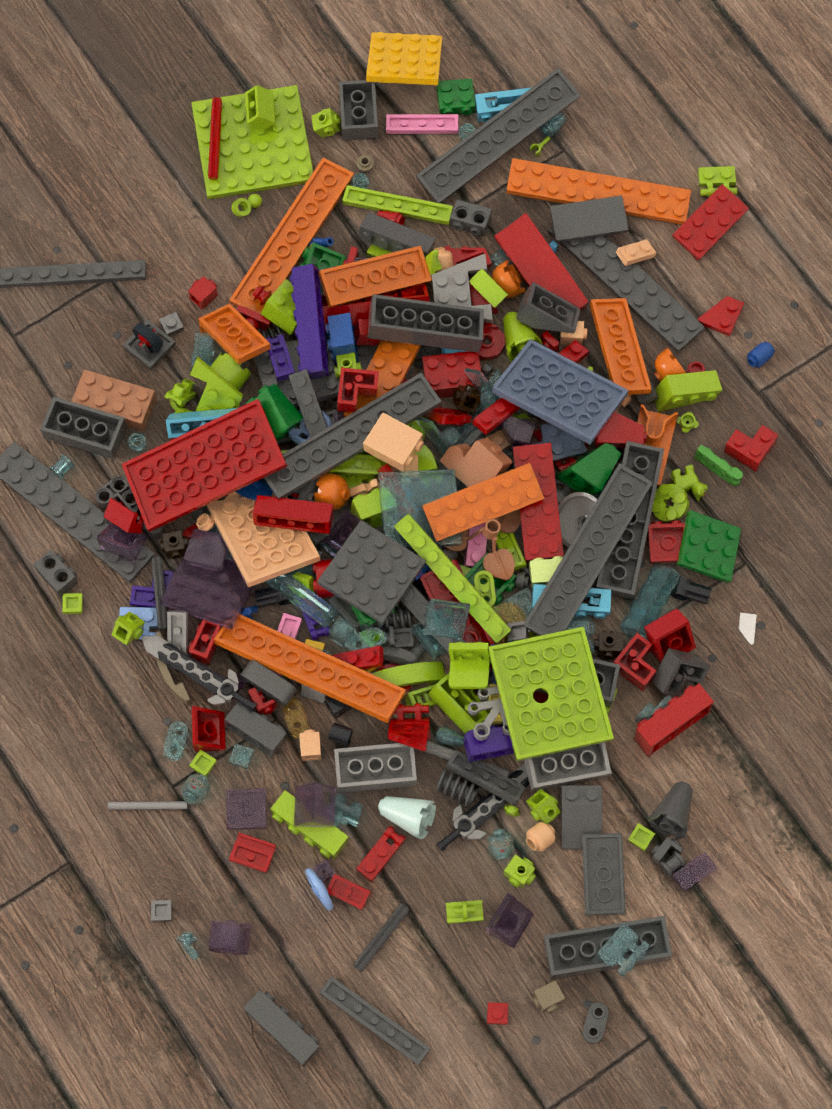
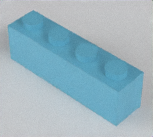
[166,408,237,438]

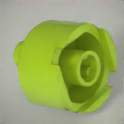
[210,352,251,391]

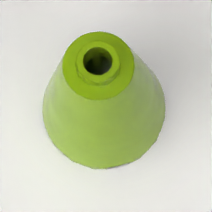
[503,312,543,362]

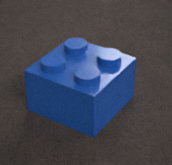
[325,313,359,366]

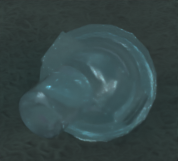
[177,932,200,960]

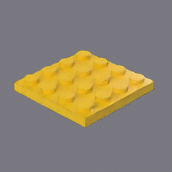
[366,32,442,85]

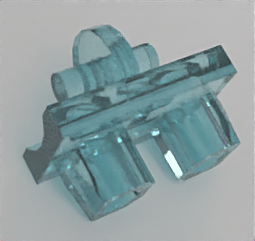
[325,793,363,827]

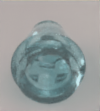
[541,113,567,137]
[435,725,464,747]

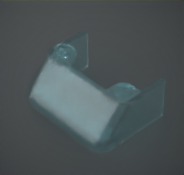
[416,368,499,455]

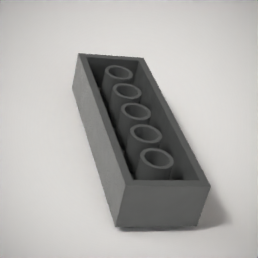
[367,294,484,353]
[543,916,672,980]

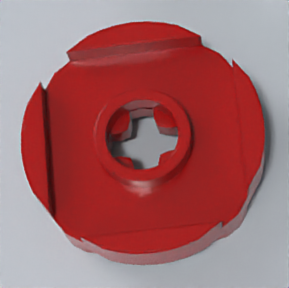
[478,323,505,360]

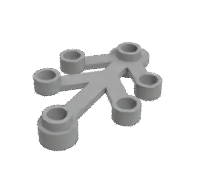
[468,686,510,741]

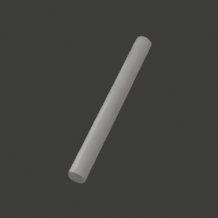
[108,801,188,810]

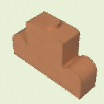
[440,438,512,487]

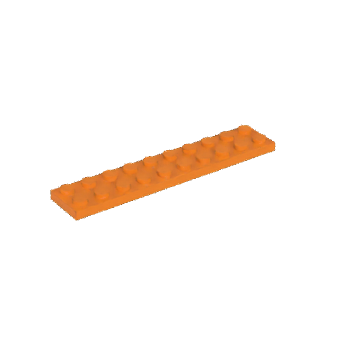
[229,158,354,314]
[506,158,691,225]
[214,611,406,723]

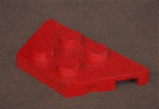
[424,407,472,426]

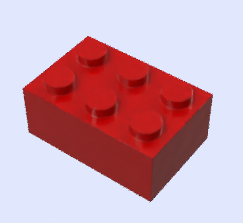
[422,351,483,398]

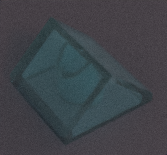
[424,598,470,640]

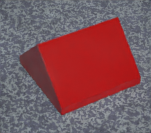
[192,706,226,752]

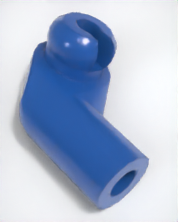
[308,237,334,247]

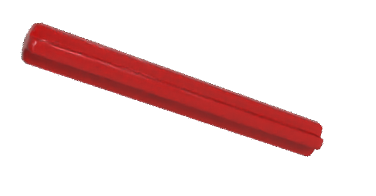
[208,97,222,180]

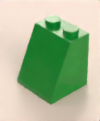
[246,383,304,442]
[555,443,621,495]

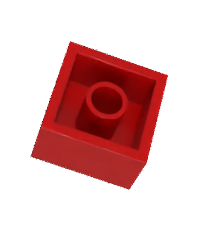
[644,608,696,664]

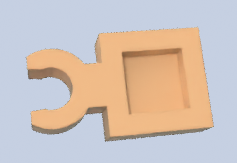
[349,479,385,498]

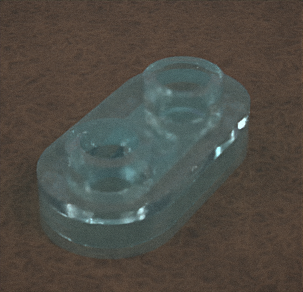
[347,627,386,651]
[163,721,189,761]

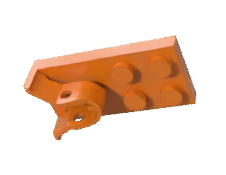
[198,303,271,364]
[637,404,678,487]

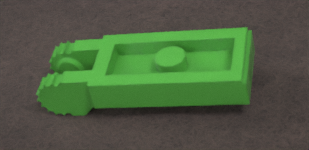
[694,444,743,486]

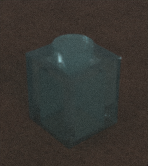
[329,616,356,648]

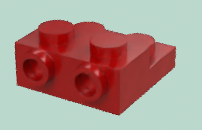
[647,521,685,563]

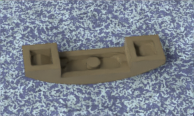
[156,631,192,706]

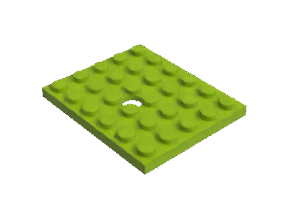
[488,627,614,761]

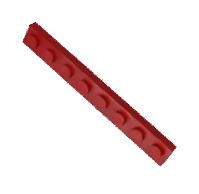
[472,340,589,435]

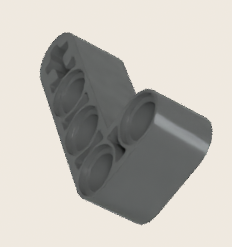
[95,476,165,540]

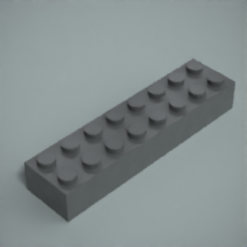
[595,441,664,600]

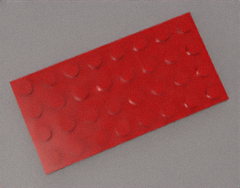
[122,399,287,532]

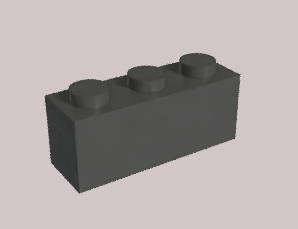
[224,702,287,758]

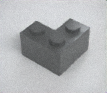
[652,648,710,696]

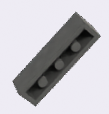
[358,212,436,258]
[243,990,320,1067]

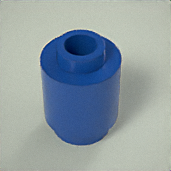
[747,341,775,368]

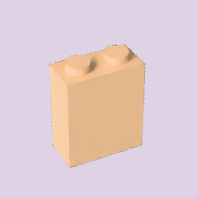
[363,413,424,472]

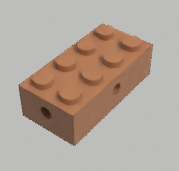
[71,369,157,432]

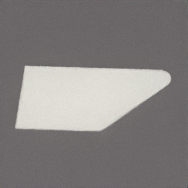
[739,613,757,645]

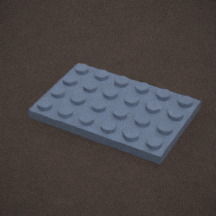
[491,339,628,445]

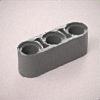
[240,660,297,706]

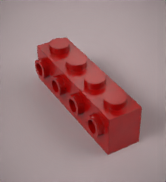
[253,495,334,534]

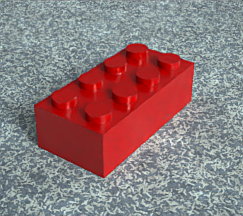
[634,684,714,757]

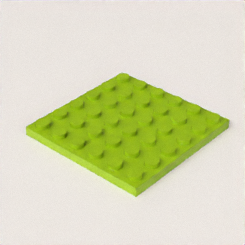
[191,85,313,200]

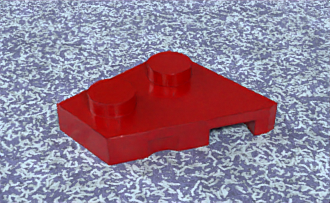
[698,296,744,336]

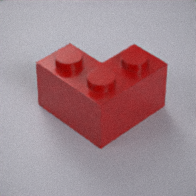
[337,367,379,413]
[724,425,778,472]
[613,633,657,692]

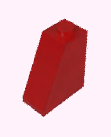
[596,412,647,448]

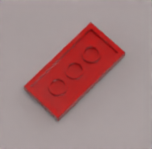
[672,184,749,261]

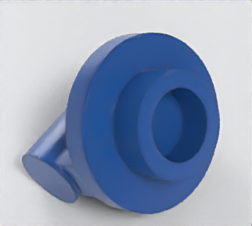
[237,605,258,620]

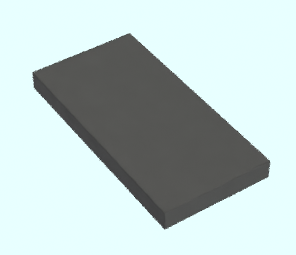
[550,195,629,243]
[582,833,626,915]

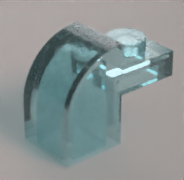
[191,332,214,371]

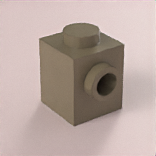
[532,980,565,1013]

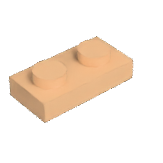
[616,239,656,266]

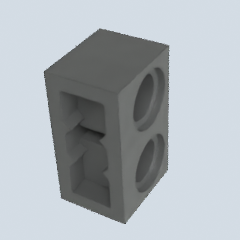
[450,199,492,236]
[33,550,78,597]

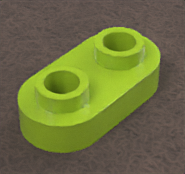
[474,570,496,607]

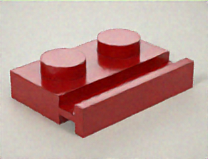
[229,833,277,874]

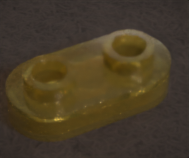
[283,698,308,737]

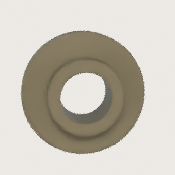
[356,155,374,173]

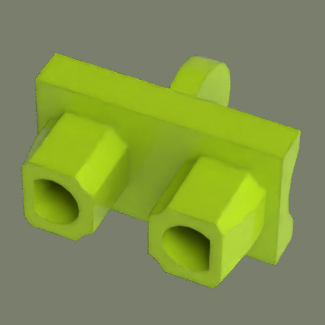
[165,378,196,410]
[446,900,484,924]

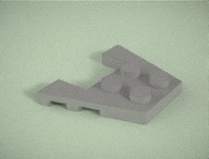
[432,254,493,323]

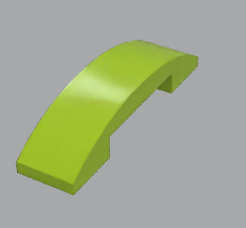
[371,662,445,687]

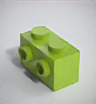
[245,85,275,130]

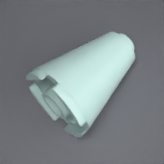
[378,796,436,839]

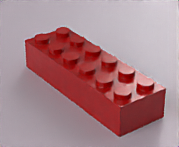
[322,283,429,330]
[513,443,564,563]

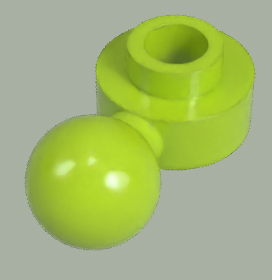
[231,194,262,217]

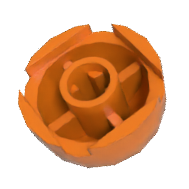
[492,260,525,298]
[654,347,686,382]
[314,473,350,511]

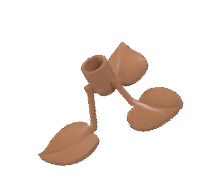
[439,509,520,580]

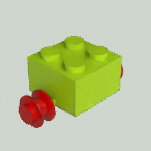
[252,279,297,335]

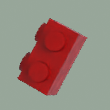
[188,617,222,665]

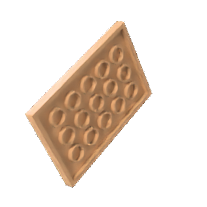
[206,492,320,587]

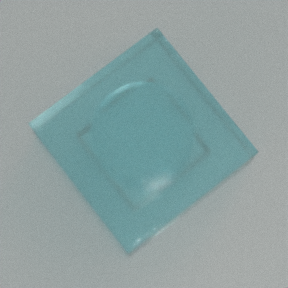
[229,743,254,769]

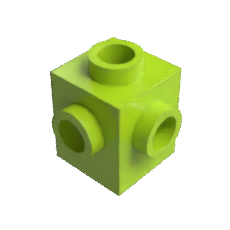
[311,108,341,138]
[334,352,362,378]
[111,611,145,645]
[526,789,561,824]
[503,855,536,888]

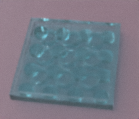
[378,469,462,548]

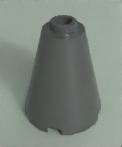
[648,782,693,839]

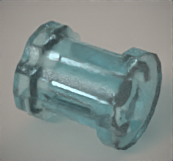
[49,454,74,479]

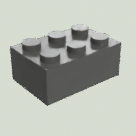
[339,80,379,140]

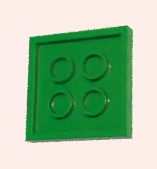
[677,510,741,583]

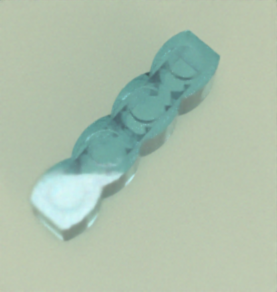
[621,565,680,639]

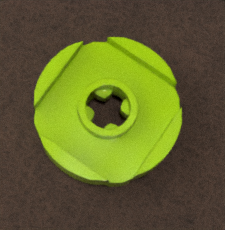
[652,484,689,522]

